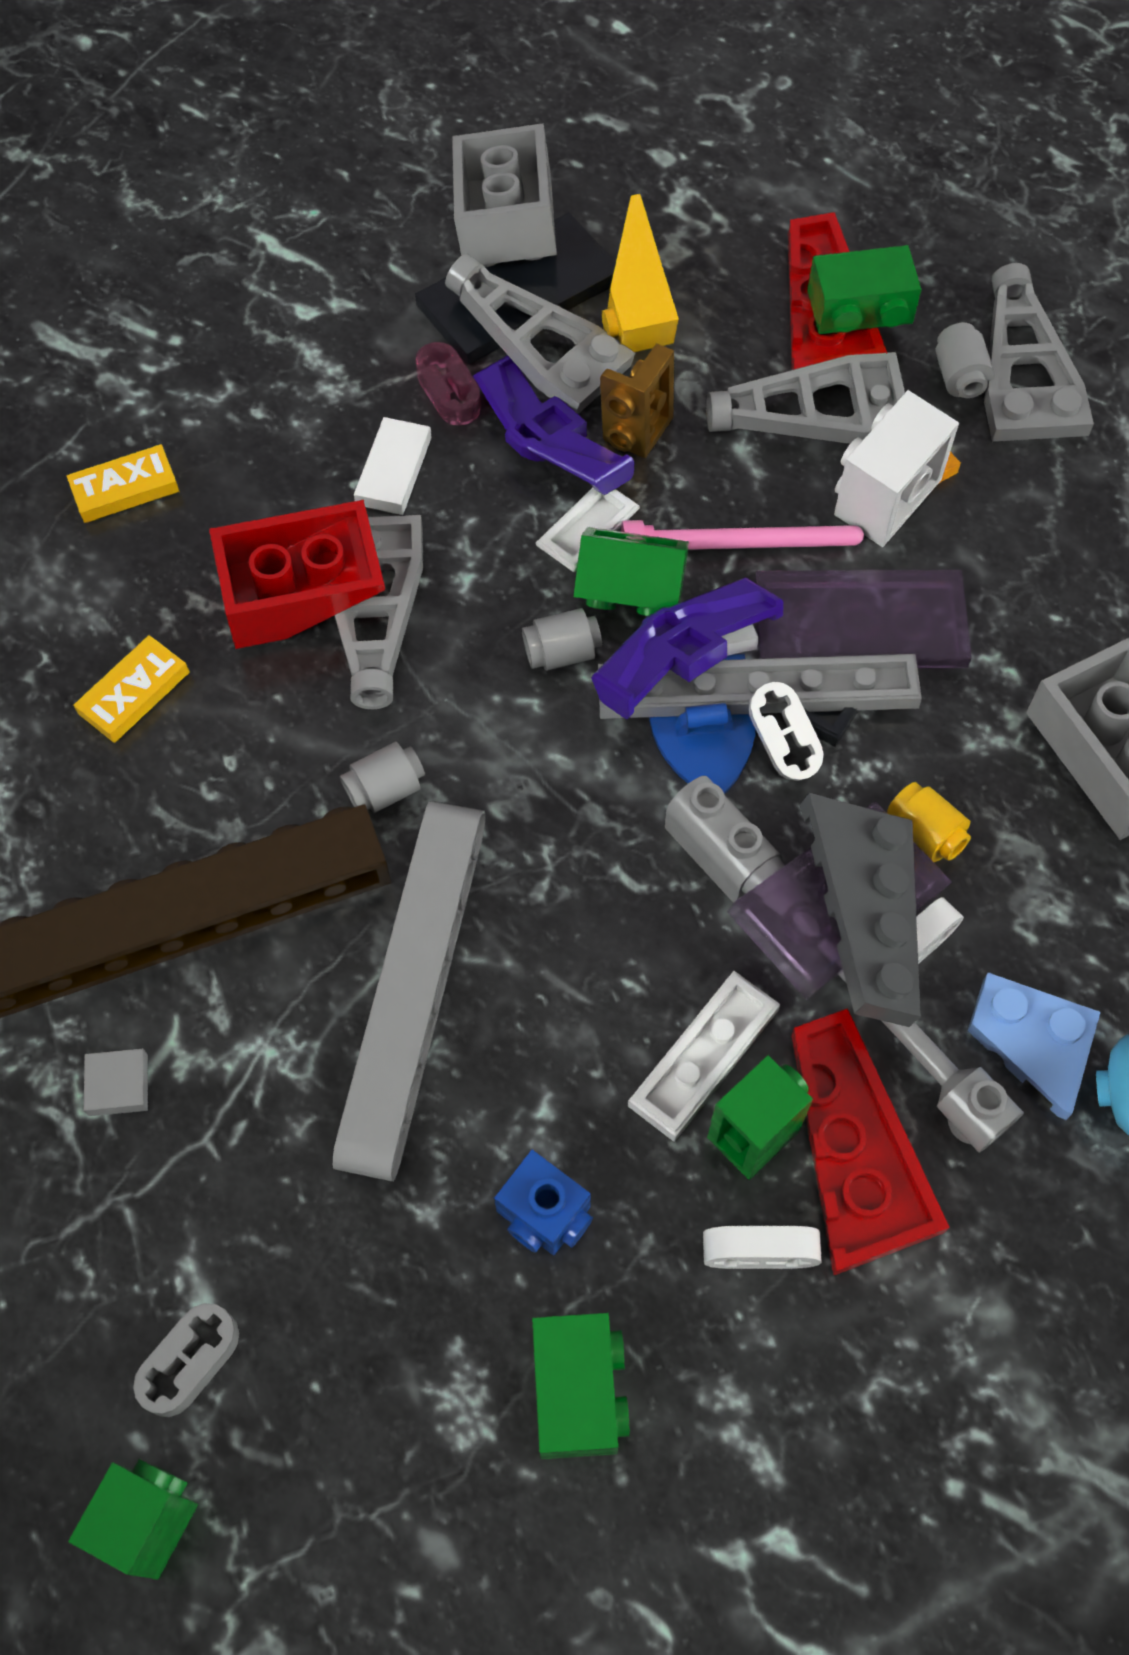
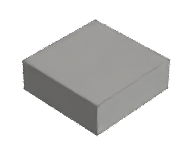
[84,1049,148,1116]

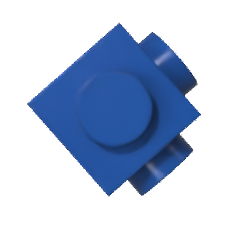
[494,1150,593,1256]

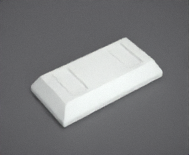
[536,488,639,573]

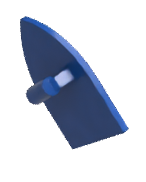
[649,654,755,794]

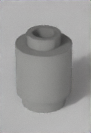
[935,323,995,398]
[522,608,602,671]
[339,741,425,813]

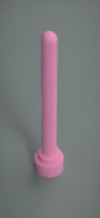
[621,520,864,550]

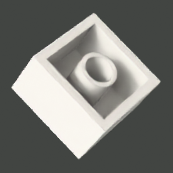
[834,390,959,547]

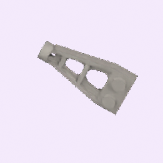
[445,254,635,414]
[984,263,1094,442]
[706,352,905,444]
[334,515,423,709]

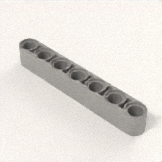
[333,801,485,1181]

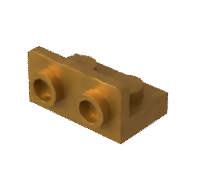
[600,343,674,459]

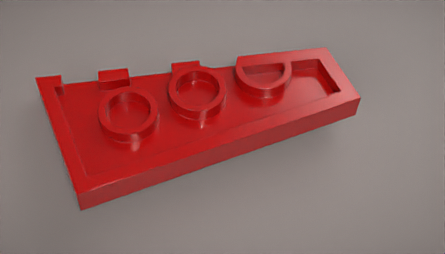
[788,212,888,370]
[791,1008,950,1276]

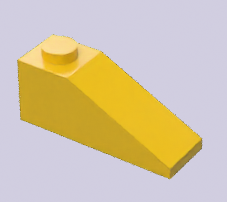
[602,194,679,352]

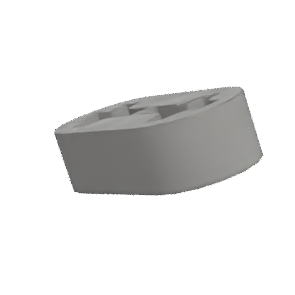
[133,1303,239,1417]

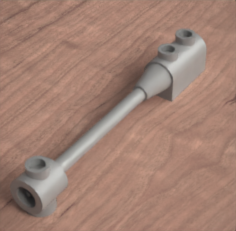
[665,776,1024,1153]

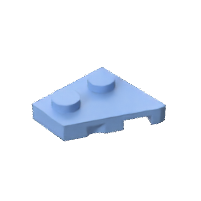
[967,973,1100,1120]

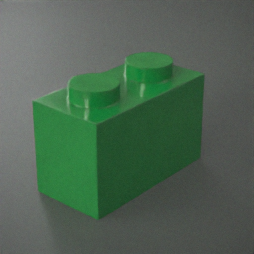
[807,245,922,334]
[574,527,689,616]
[707,1055,813,1180]
[532,1313,630,1459]
[68,1459,198,1580]

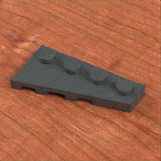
[800,793,921,1027]

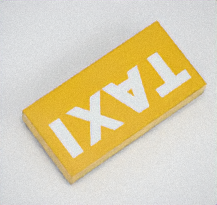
[66,444,180,523]
[73,635,190,743]

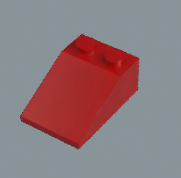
[209,500,385,649]

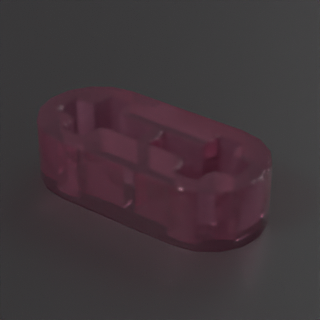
[415,342,481,426]

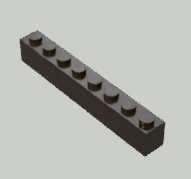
[0,804,391,1018]

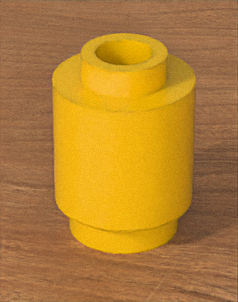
[887,782,971,862]

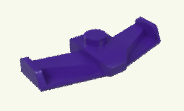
[473,355,634,495]
[591,577,784,719]

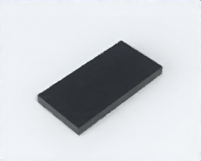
[415,212,616,365]

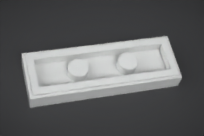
[628,971,780,1142]

